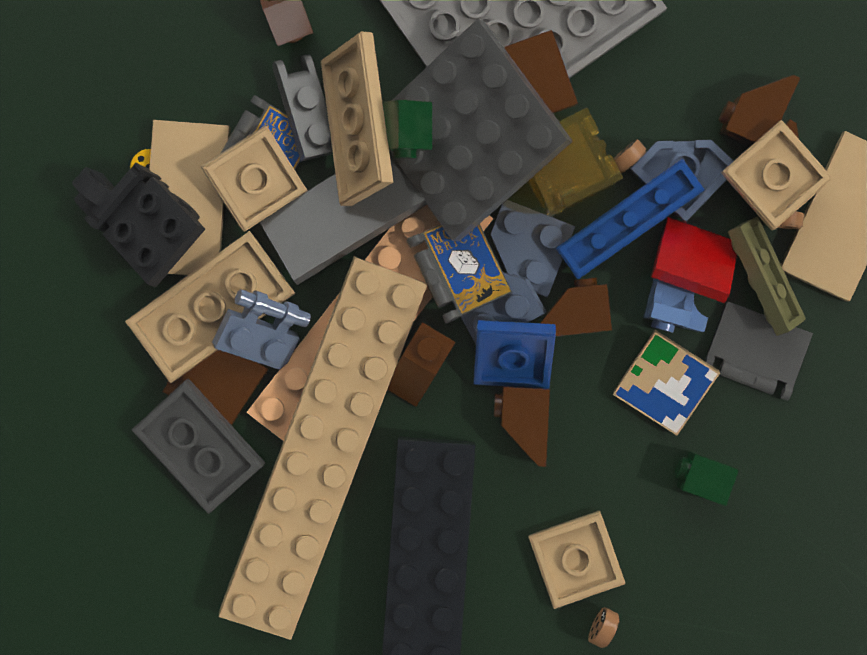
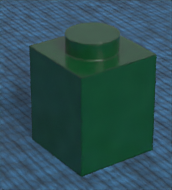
[382,100,432,159]
[674,451,739,506]

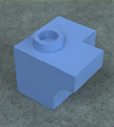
[643,278,708,333]

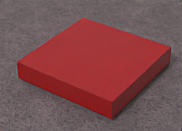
[651,217,737,303]

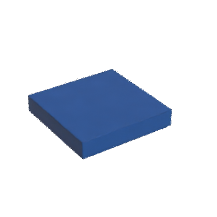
[473,320,556,388]

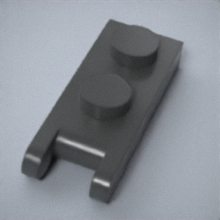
[272,54,333,162]

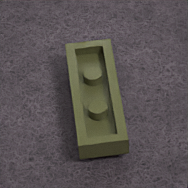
[728,216,806,336]

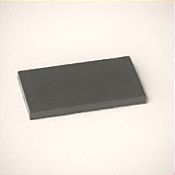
[260,151,427,285]

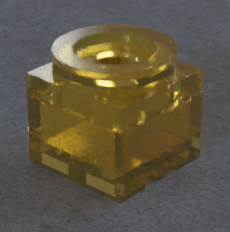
[528,108,623,217]

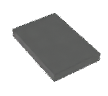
[132,378,265,514]

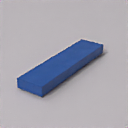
[555,159,705,280]

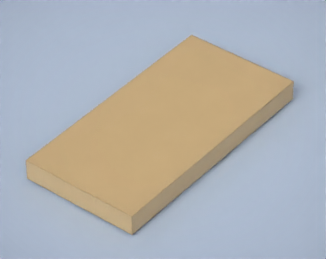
[321,31,394,206]
[150,120,231,275]
[781,131,867,302]
[125,231,295,383]

